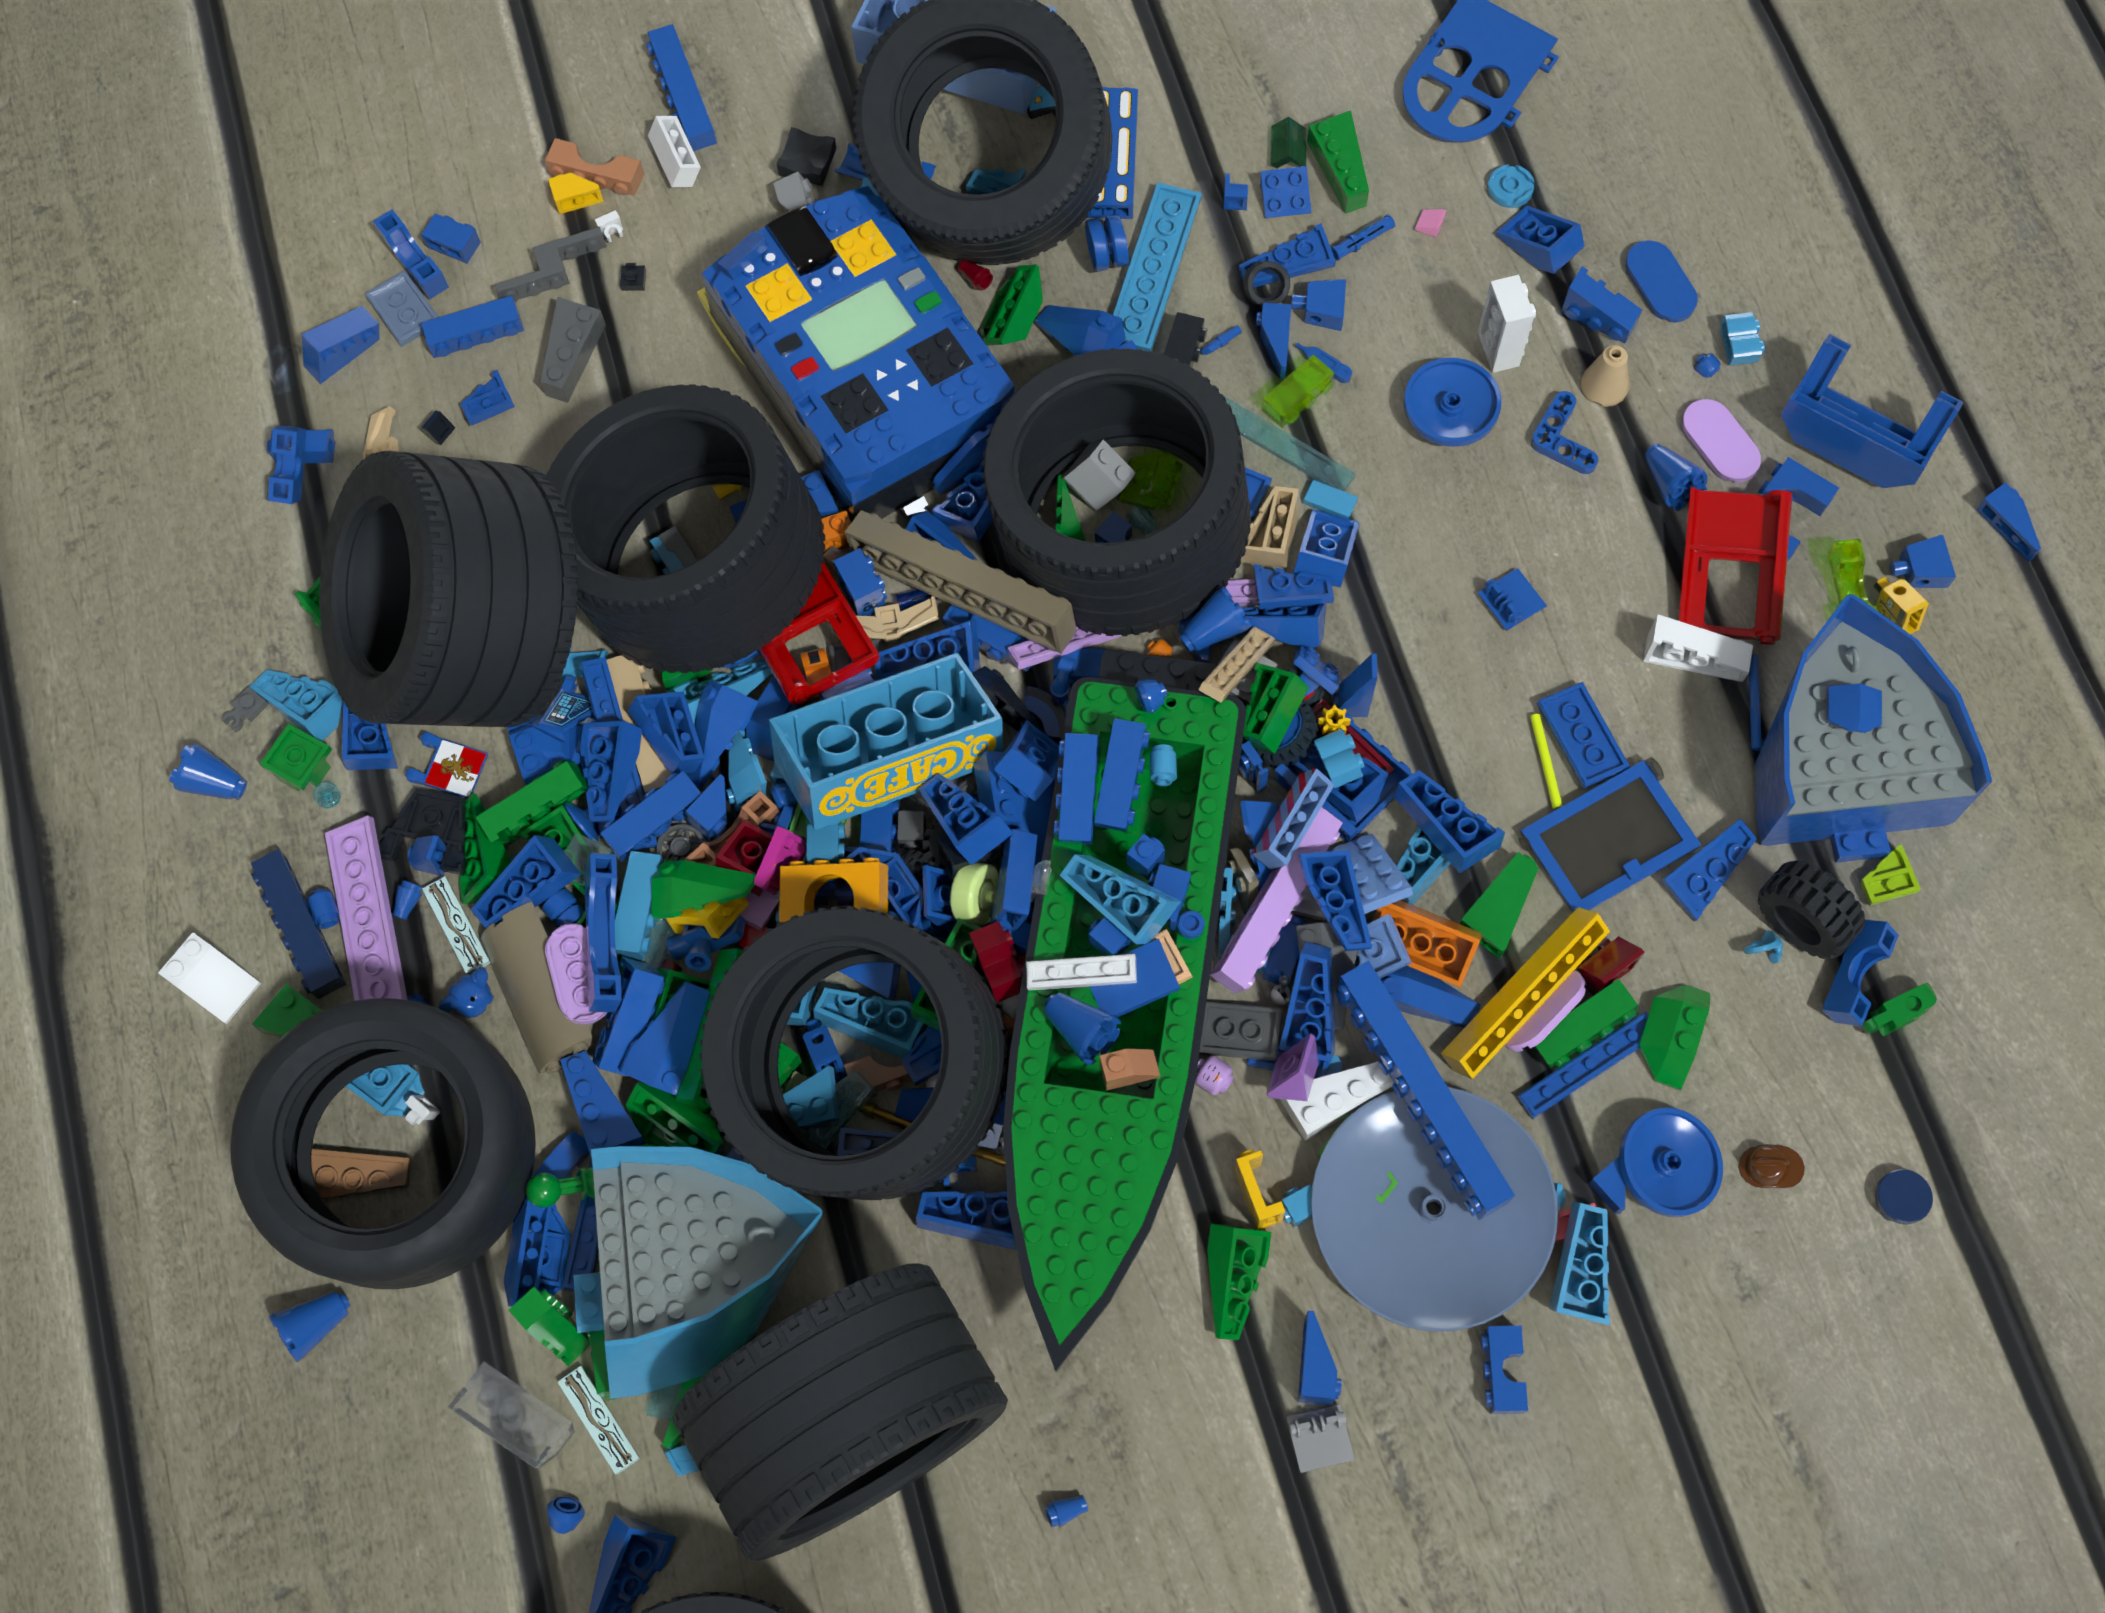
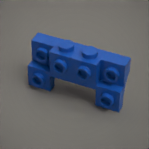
[942,605,1031,672]

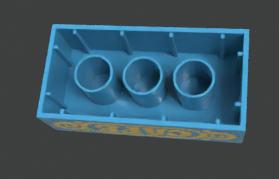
[769,653,1003,830]

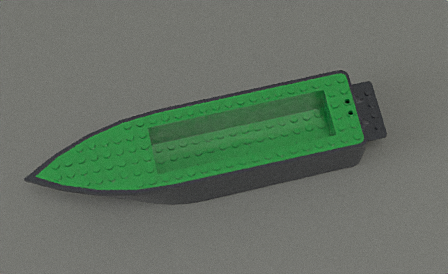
[1003,650,1246,1372]

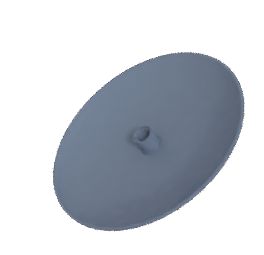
[1311,1087,1558,1332]

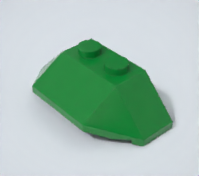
[980,264,1043,345]
[1639,985,1711,1091]
[625,1082,722,1154]

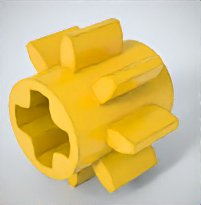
[1318,705,1351,735]

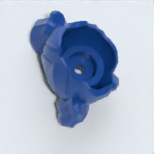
[438,966,493,1018]

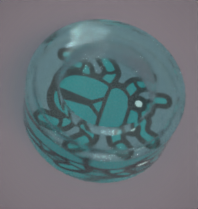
[313,782,341,809]

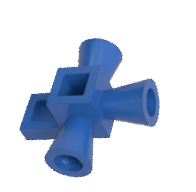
[667,915,746,972]

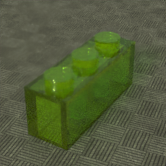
[1262,354,1334,428]

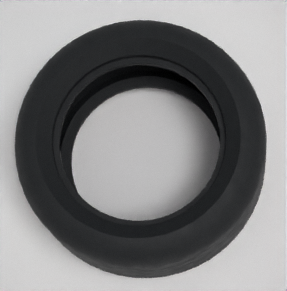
[230,998,536,1289]

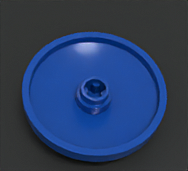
[1404,358,1502,447]
[1619,1108,1723,1217]

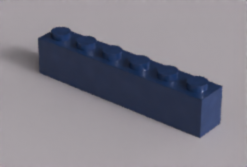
[251,849,347,999]

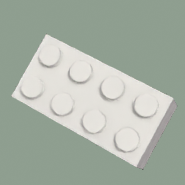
[1477,275,1536,373]

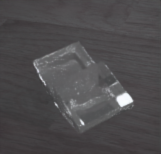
[1030,860,1051,902]

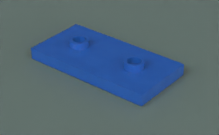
[1536,681,1630,790]

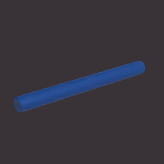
[1749,654,1762,751]

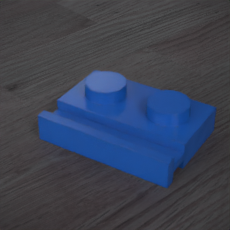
[1239,741,1269,793]

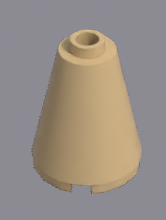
[1581,345,1630,407]

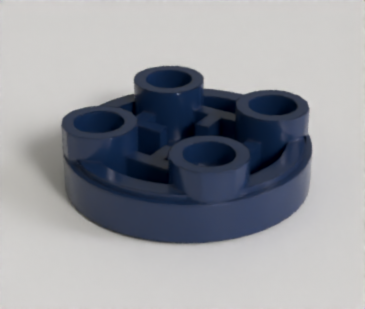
[1875,1169,1933,1225]

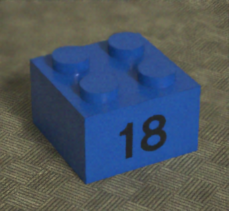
[834,548,887,616]

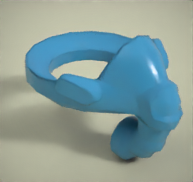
[1743,930,1783,964]

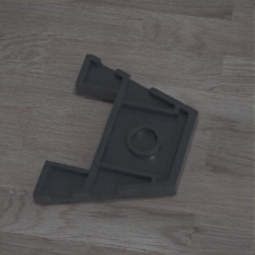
[379,788,466,876]

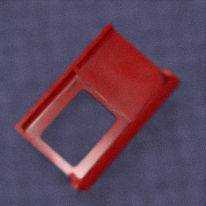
[1679,487,1793,645]

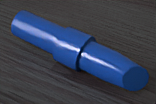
[1202,325,1242,355]

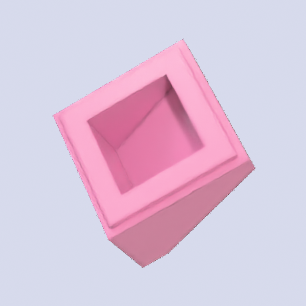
[1415,209,1446,238]

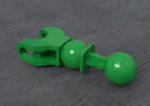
[526,1144,657,1208]

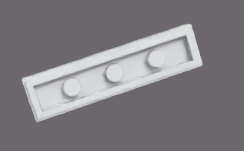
[1026,954,1137,991]

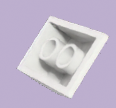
[158,933,261,1024]

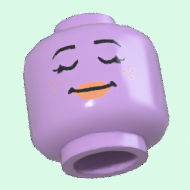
[1195,1056,1234,1095]

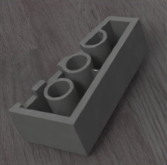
[540,297,606,403]

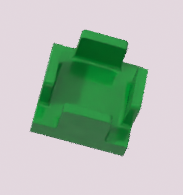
[259,723,332,792]

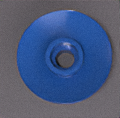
[564,801,599,843]

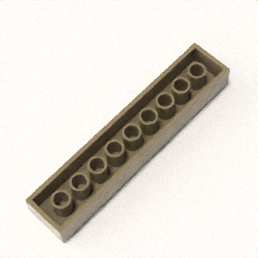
[845,510,1077,654]

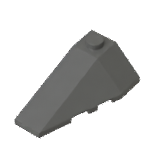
[1296,922,1359,1029]

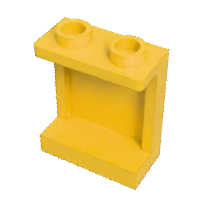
[666,897,749,938]
[1234,1149,1285,1230]

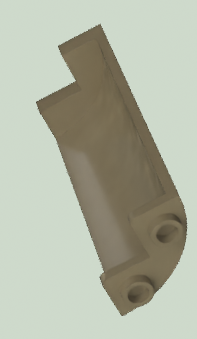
[480,902,592,1074]

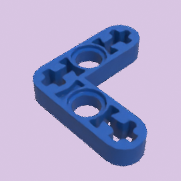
[1531,391,1598,474]

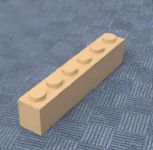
[606,655,671,794]

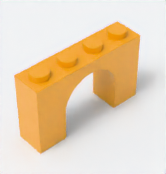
[779,858,888,922]

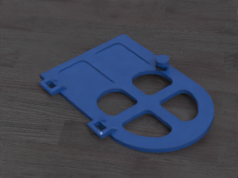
[1403,0,1559,142]

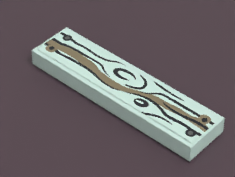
[422,876,491,974]
[558,1366,640,1475]

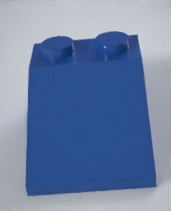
[1496,206,1585,274]
[1293,509,1360,588]
[994,720,1060,801]
[923,865,986,933]
[1298,1310,1342,1406]

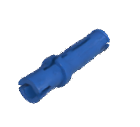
[1331,214,1395,261]

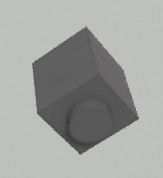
[898,811,926,851]

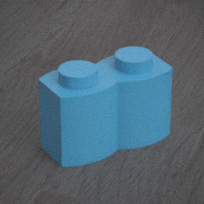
[1720,312,1765,366]
[1314,729,1365,788]

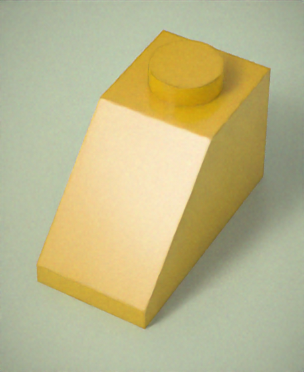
[548,172,604,214]

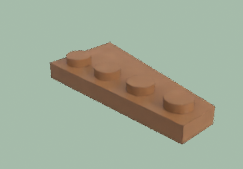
[311,1149,412,1199]

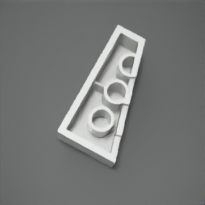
[1280,1062,1394,1141]

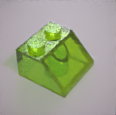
[1117,450,1183,510]

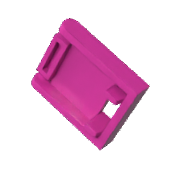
[754,826,807,896]

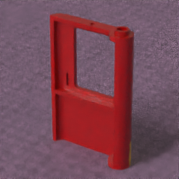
[760,563,879,704]

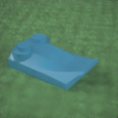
[346,1064,425,1117]

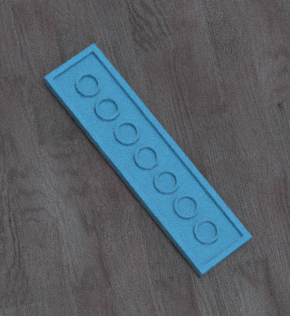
[1113,182,1202,352]

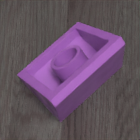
[1266,1034,1318,1101]

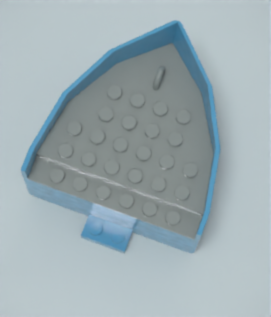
[573,1146,822,1399]

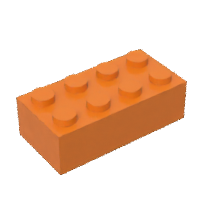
[1372,900,1483,988]

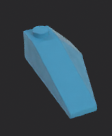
[249,670,342,741]

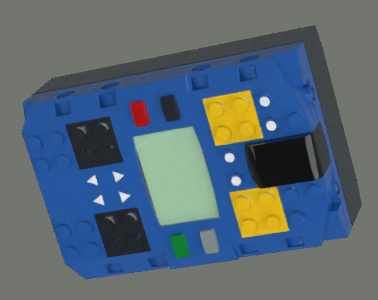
[702,186,1015,523]

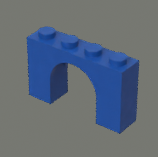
[1758,457,1839,562]

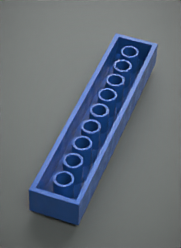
[1335,961,1515,1220]

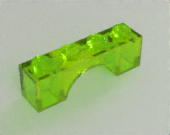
[1828,538,1878,611]

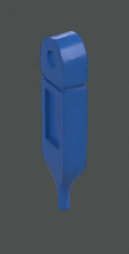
[1296,343,1352,383]

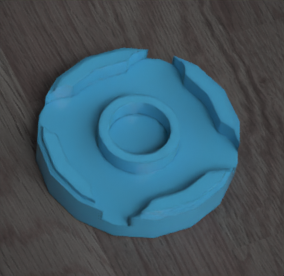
[1487,165,1534,208]

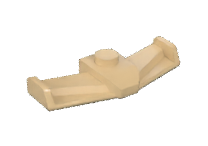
[362,406,399,460]
[856,596,939,642]

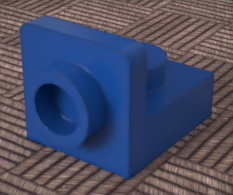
[760,805,795,835]

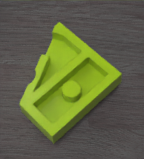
[1859,844,1921,906]

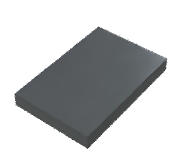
[1199,1001,1283,1062]

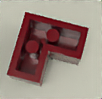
[969,921,1024,1003]

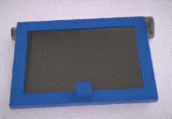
[1519,757,1701,913]

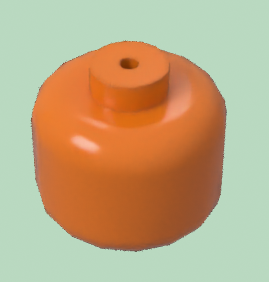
[1146,638,1173,658]

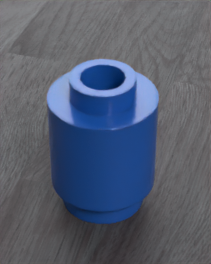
[307,889,339,929]

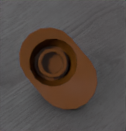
[1739,1145,1805,1188]

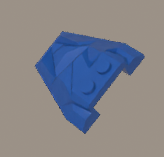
[508,714,595,786]

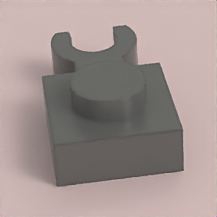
[221,687,269,732]

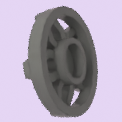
[657,824,704,861]

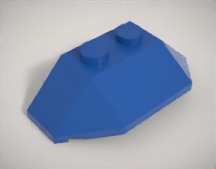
[844,847,924,928]
[504,1198,571,1307]

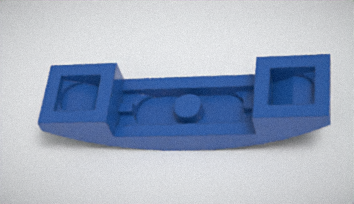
[512,1131,590,1223]

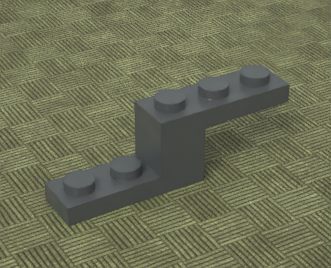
[495,227,607,302]

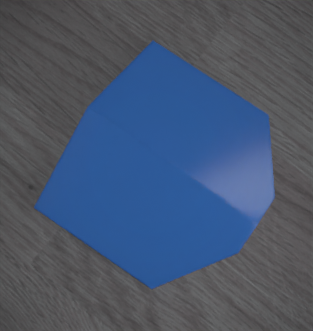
[1827,683,1882,733]

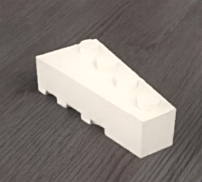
[1643,614,1753,682]

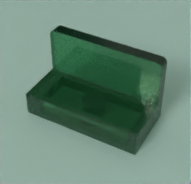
[1271,117,1307,169]

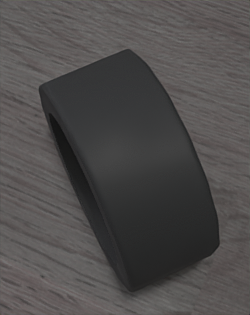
[1243,261,1290,306]

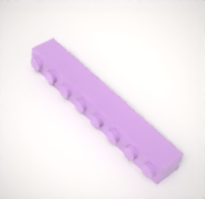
[1210,807,1343,993]

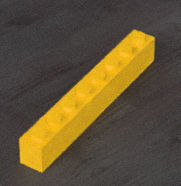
[1441,907,1610,1079]

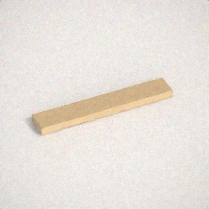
[1199,627,1275,703]

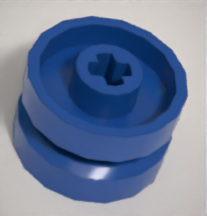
[1085,214,1129,272]

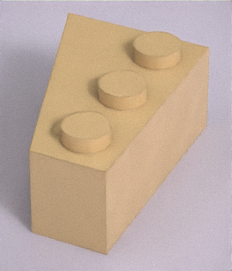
[1241,486,1301,568]

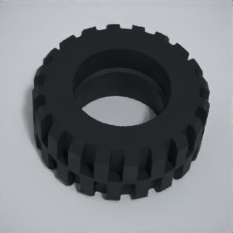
[1758,860,1865,959]

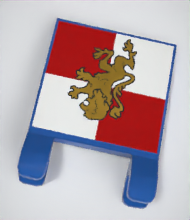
[405,732,488,799]

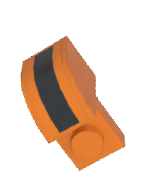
[801,648,831,698]

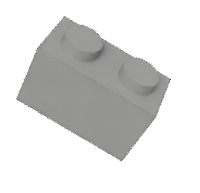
[1062,440,1136,511]

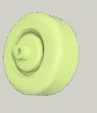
[950,862,999,926]

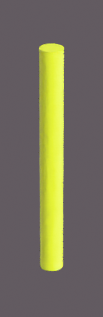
[1530,714,1563,811]

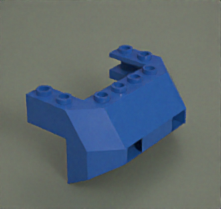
[1781,334,1963,488]

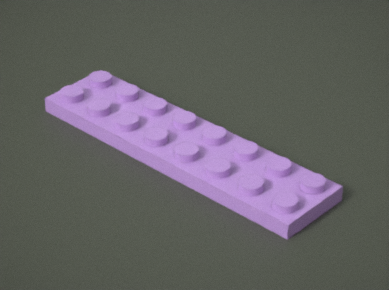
[325,816,407,1001]

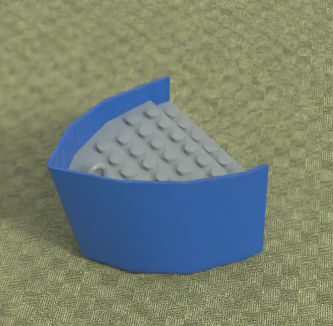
[1755,594,1992,863]

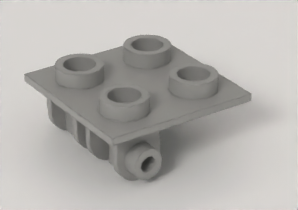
[1286,1404,1355,1473]

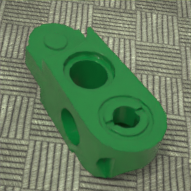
[1862,983,1937,1037]

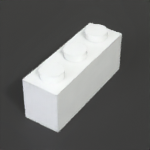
[648,116,701,187]

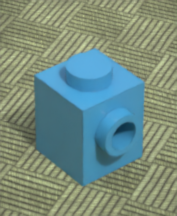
[1282,1184,1312,1228]

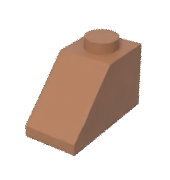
[1099,1049,1160,1091]

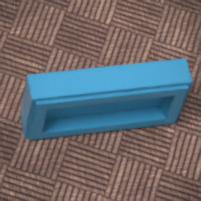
[1303,480,1358,519]

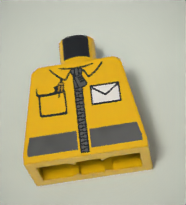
[1874,577,1929,634]

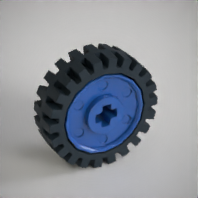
[1243,699,1319,768]

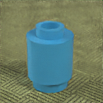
[1150,744,1177,786]

